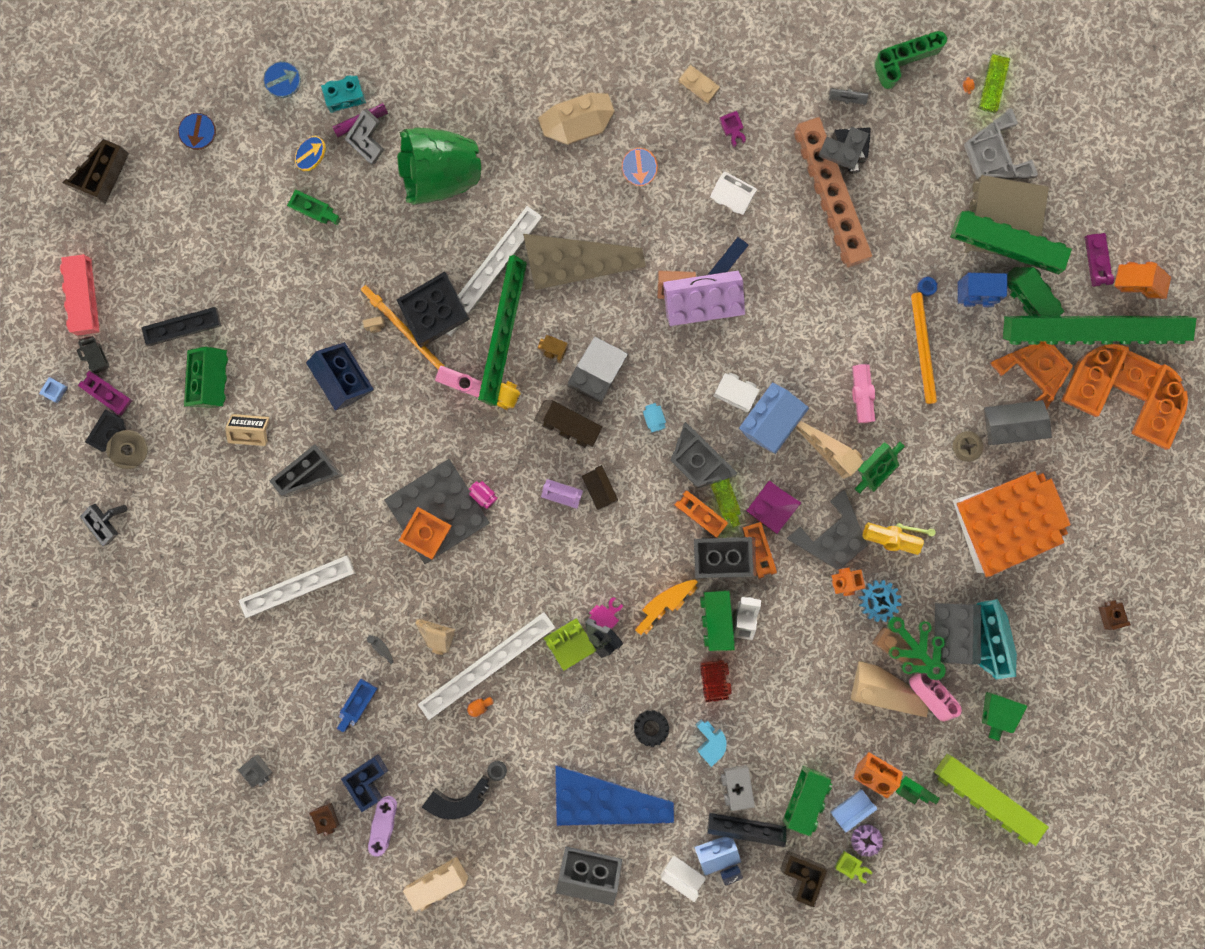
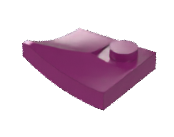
[746,481,801,534]

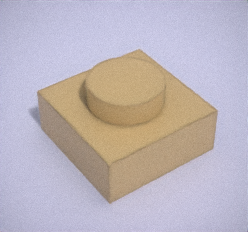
[362,316,386,333]

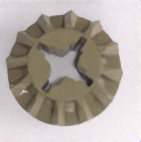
[952,431,983,462]

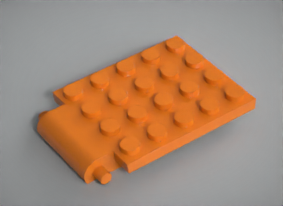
[956,471,1071,577]

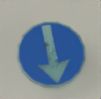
[263,61,301,98]

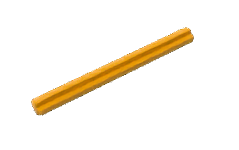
[911,292,937,404]

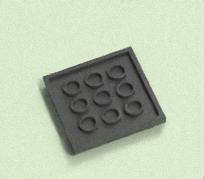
[384,459,490,564]

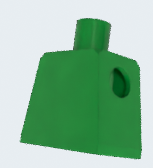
[982,692,1027,742]

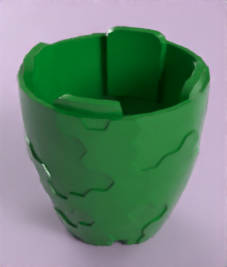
[397,127,482,205]

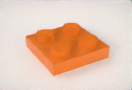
[398,507,452,560]

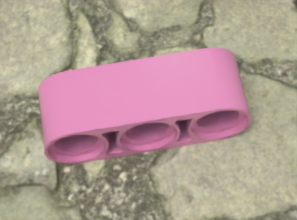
[909,673,962,722]

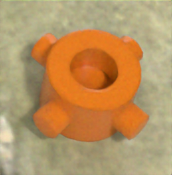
[963,77,975,94]

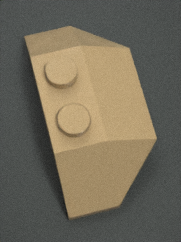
[538,93,614,145]

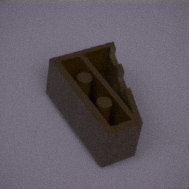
[62,139,129,204]
[534,400,603,448]

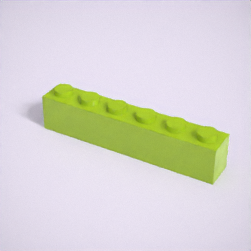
[933,754,1049,846]

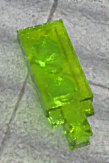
[710,478,741,528]

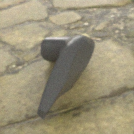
[367,635,394,664]

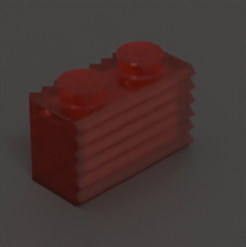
[699,659,732,702]

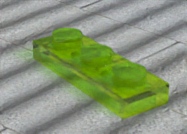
[978,54,1011,114]

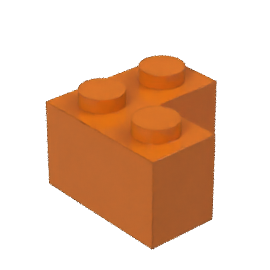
[1114,262,1171,299]

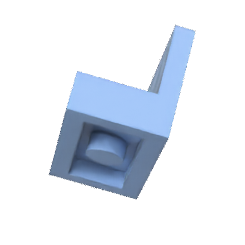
[830,789,877,832]
[695,837,741,875]

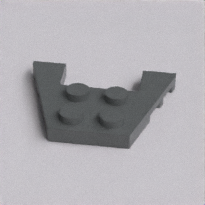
[787,490,868,570]

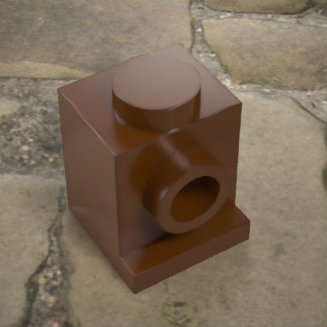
[1098,600,1131,630]
[309,803,339,836]

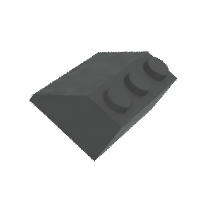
[984,400,1052,445]
[556,846,622,906]

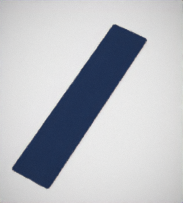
[708,237,749,275]

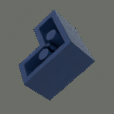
[341,754,388,813]

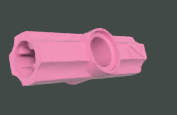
[852,364,875,423]
[435,366,482,398]

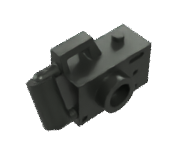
[76,336,110,373]

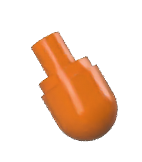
[467,697,494,717]

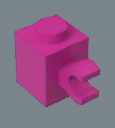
[589,597,623,629]

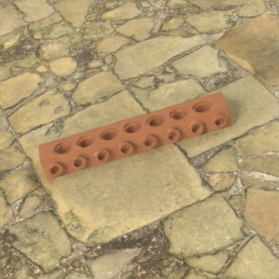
[794,117,872,268]

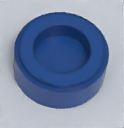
[917,277,937,297]

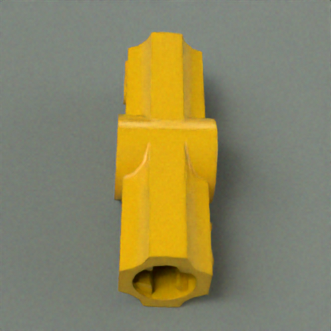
[862,522,924,555]

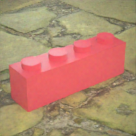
[60,254,100,336]

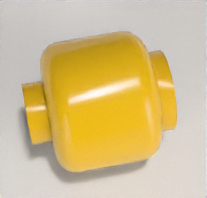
[497,380,521,410]

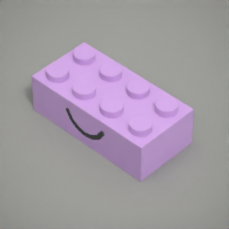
[663,271,745,326]

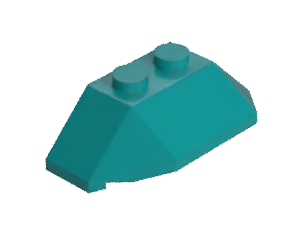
[976,599,1017,680]

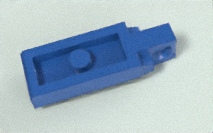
[337,678,378,733]

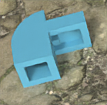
[696,719,727,767]

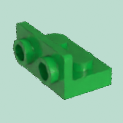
[895,776,940,805]

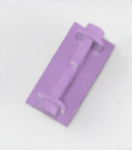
[541,479,583,509]

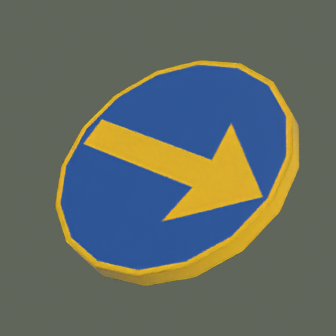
[295,136,326,171]

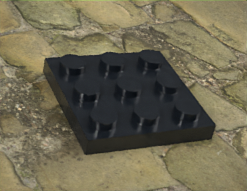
[396,271,470,348]

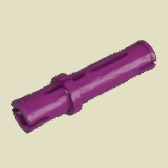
[332,103,388,137]

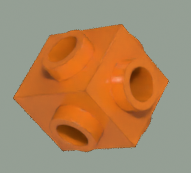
[832,567,865,596]

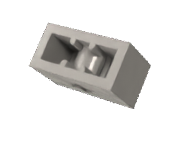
[721,765,755,811]

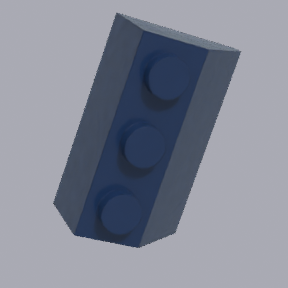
[306,342,374,411]

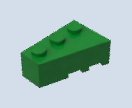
[1007,267,1065,316]

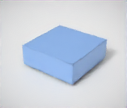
[39,377,67,403]

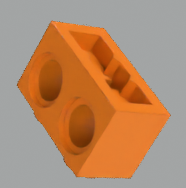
[853,752,903,798]

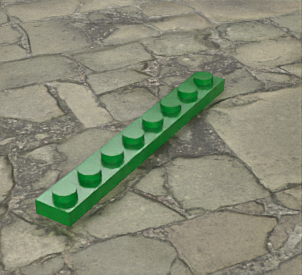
[478,255,527,406]

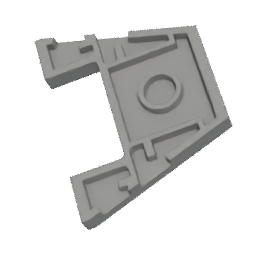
[964,108,1038,179]

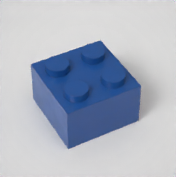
[958,273,1007,308]

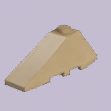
[795,421,864,479]
[415,619,455,655]
[851,661,929,717]

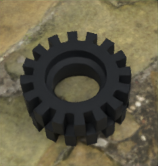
[634,710,669,747]

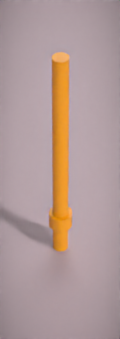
[361,285,444,370]

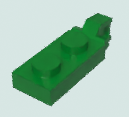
[287,189,341,225]

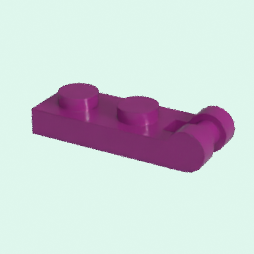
[1084,233,1114,287]
[78,370,133,416]

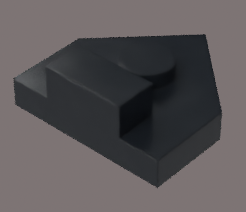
[85,409,130,452]
[585,618,624,658]

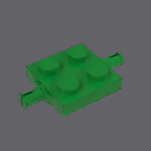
[854,442,905,494]

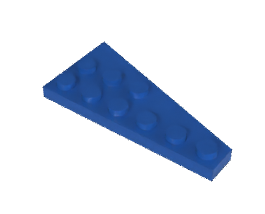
[556,765,674,826]

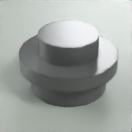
[487,761,507,781]

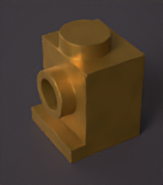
[537,334,568,364]

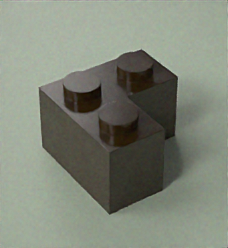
[780,851,828,908]

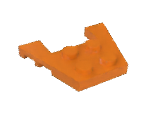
[990,341,1073,409]

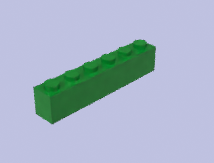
[950,211,1072,275]

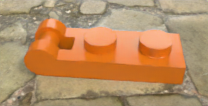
[674,490,728,538]
[742,522,777,579]

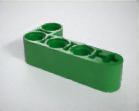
[874,31,947,89]

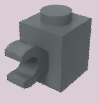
[238,755,273,788]

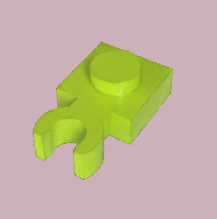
[834,850,872,884]

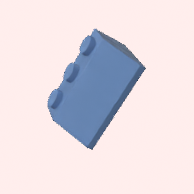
[739,382,809,454]

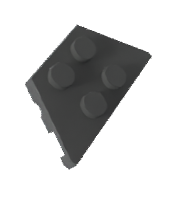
[671,422,738,488]

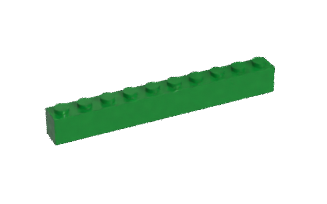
[1003,316,1197,345]

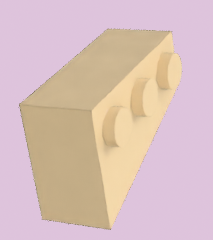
[403,857,468,912]

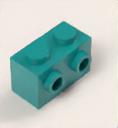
[321,75,366,113]

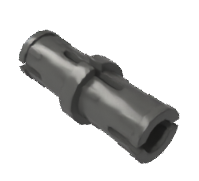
[829,88,868,105]

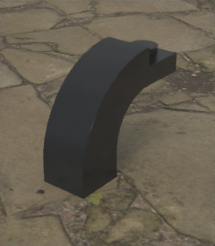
[422,775,490,820]

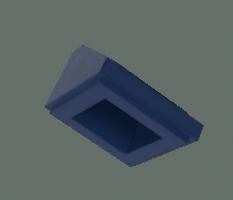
[720,865,743,886]

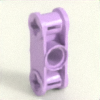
[368,796,397,856]

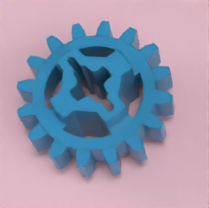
[858,580,902,622]

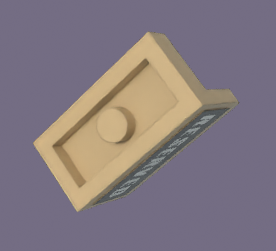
[225,414,269,446]

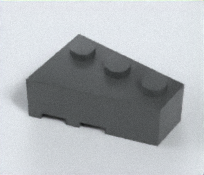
[269,444,343,497]

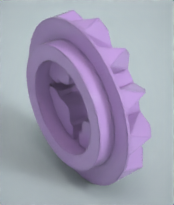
[851,825,883,857]

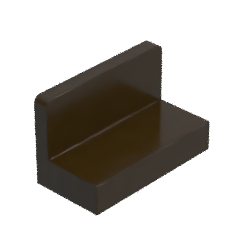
[582,465,618,510]

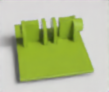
[544,618,596,671]

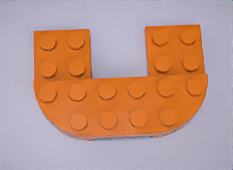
[1061,344,1188,450]

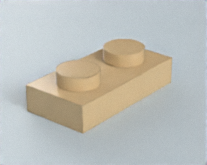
[679,65,720,103]

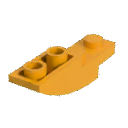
[635,579,698,635]

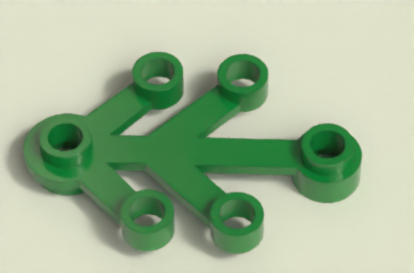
[887,617,946,680]

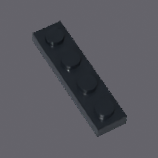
[141,307,222,346]
[707,813,787,847]

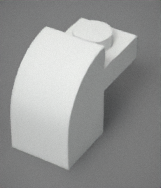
[734,597,761,640]

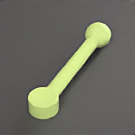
[896,523,936,536]

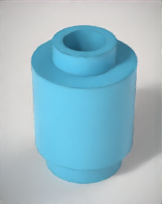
[643,403,666,433]

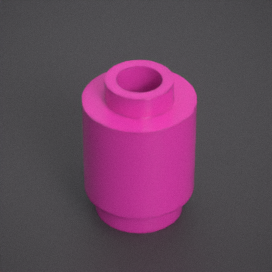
[469,481,498,509]

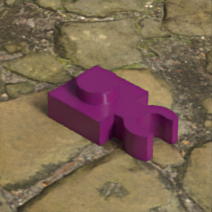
[719,111,746,147]

